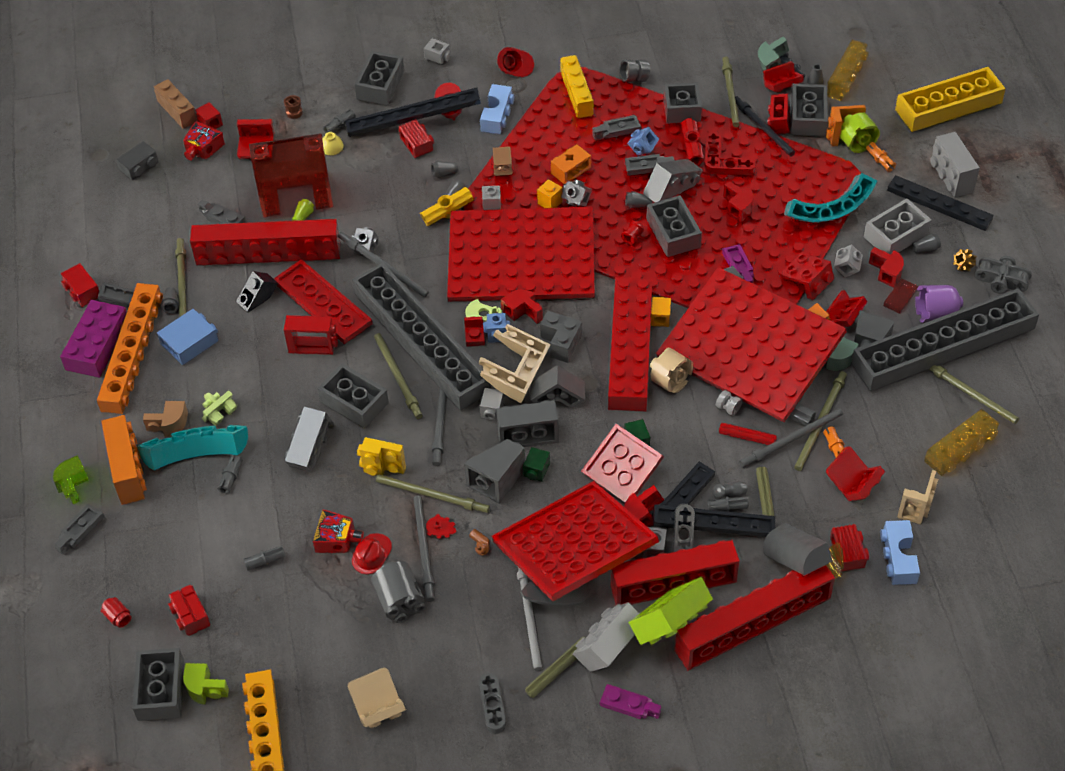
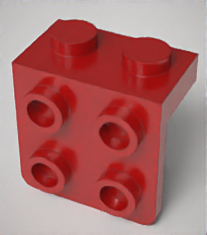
[237,119,275,159]
[781,253,835,300]
[826,446,885,501]

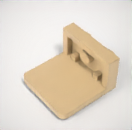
[347,668,406,728]

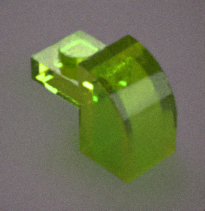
[53,455,89,504]

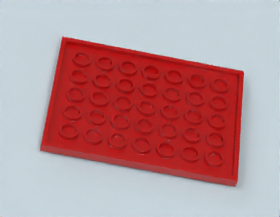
[447,207,595,302]
[656,267,847,422]

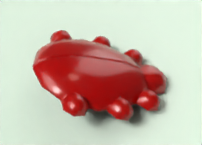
[426,514,456,539]

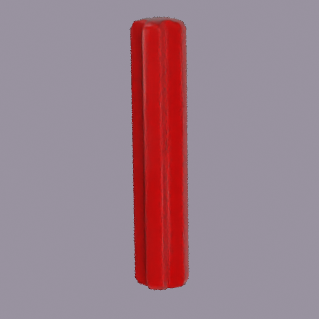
[719,422,777,445]

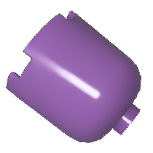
[915,285,963,323]

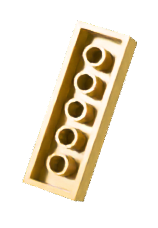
[895,67,1006,132]

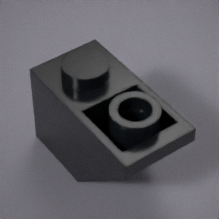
[236,271,278,312]

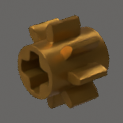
[953,249,977,272]

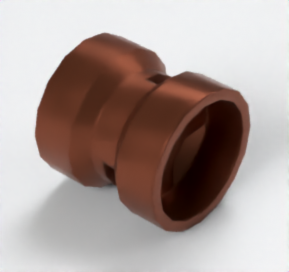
[284,95,303,119]

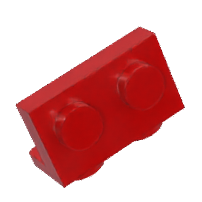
[763,61,804,92]
[826,290,868,327]

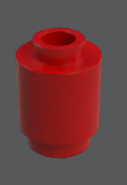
[101,597,132,628]

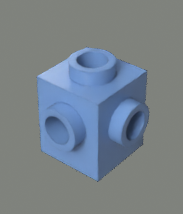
[628,127,659,156]
[483,313,510,343]

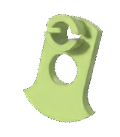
[465,299,502,322]

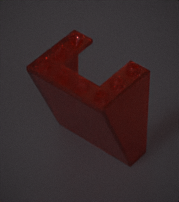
[249,134,333,218]

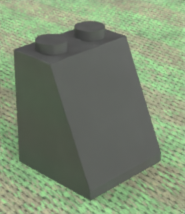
[464,439,525,504]

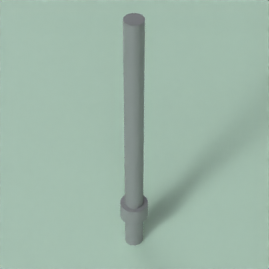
[517,567,542,671]

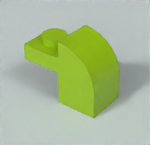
[183,663,229,704]

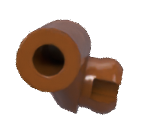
[469,529,490,556]

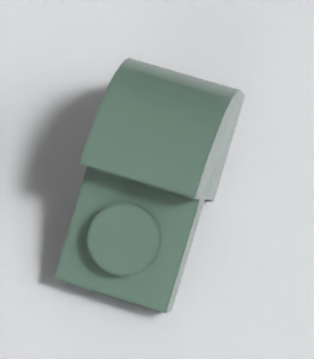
[758,37,790,71]
[826,337,859,371]

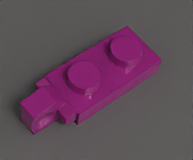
[722,244,754,283]
[600,684,661,719]

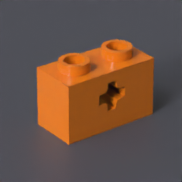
[551,144,591,184]

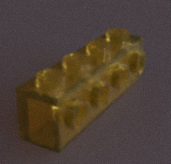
[827,40,869,101]
[924,409,999,476]

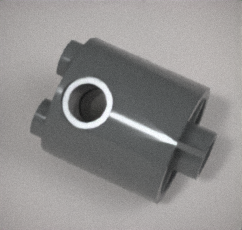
[371,561,426,623]

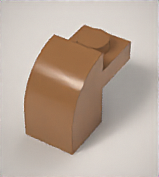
[493,147,512,176]
[143,401,188,437]

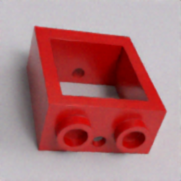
[284,315,338,355]

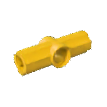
[420,187,474,226]

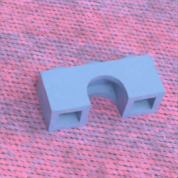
[480,84,514,134]
[880,520,920,585]

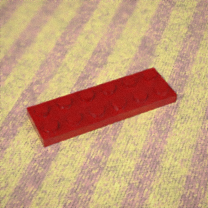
[273,259,373,344]

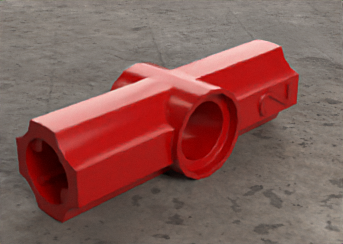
[681,118,704,166]

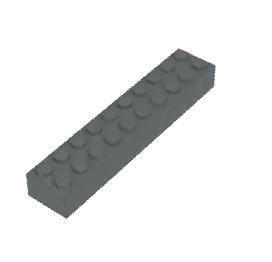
[352,262,491,411]
[851,288,1039,391]

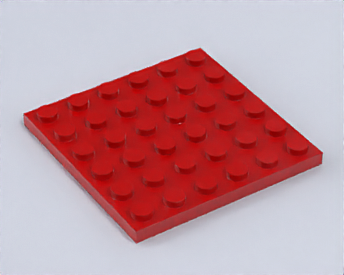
[492,481,659,601]

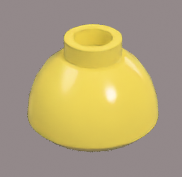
[320,132,344,155]

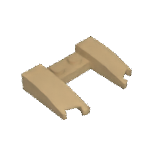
[479,324,550,403]

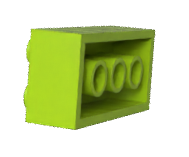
[628,577,713,645]

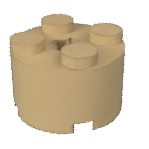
[650,347,693,393]

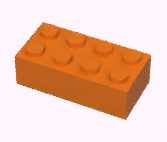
[101,415,147,505]

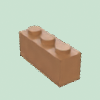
[154,79,197,129]

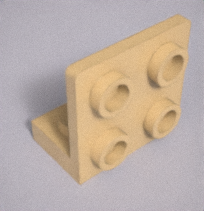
[897,470,938,524]

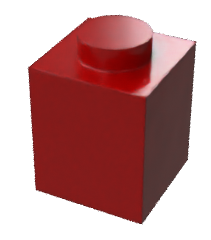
[195,102,223,129]

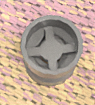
[715,390,742,416]

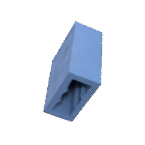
[157,309,218,365]

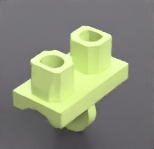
[202,390,237,426]

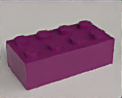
[60,300,127,378]

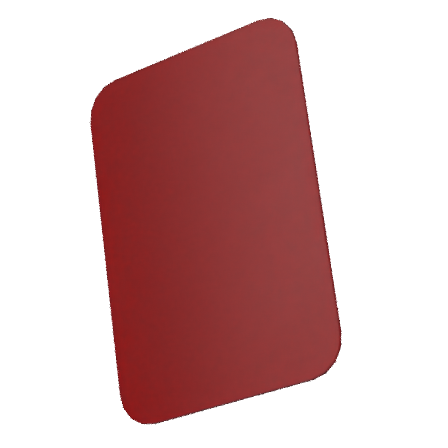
[464,67,861,308]

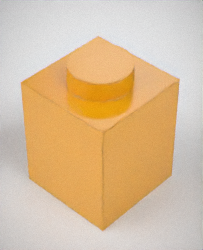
[537,179,563,208]
[650,297,671,327]

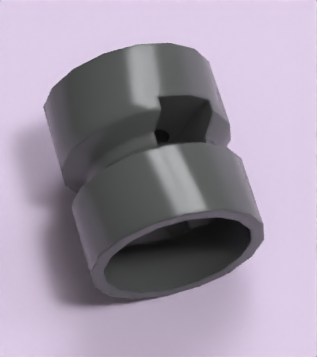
[619,60,650,82]

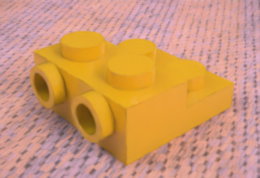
[357,437,406,475]

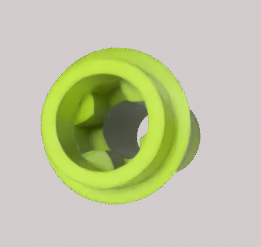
[292,199,314,221]

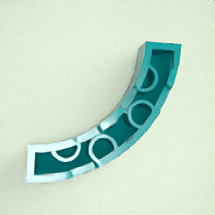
[784,173,878,222]
[137,425,248,470]

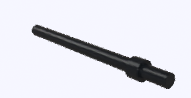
[735,96,795,156]

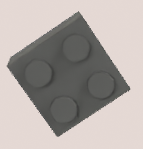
[663,82,702,123]

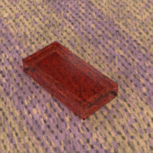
[883,278,918,314]

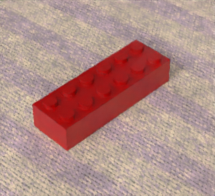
[610,540,740,605]

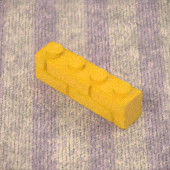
[560,55,594,118]

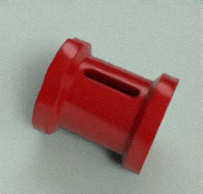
[621,221,644,245]

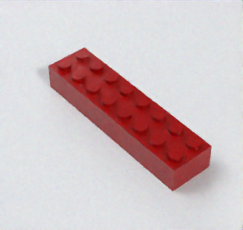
[190,219,341,265]
[608,277,652,412]
[675,565,835,671]

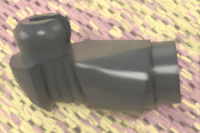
[713,481,747,499]

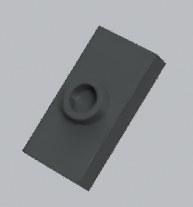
[98,283,134,308]

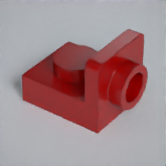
[464,316,485,347]

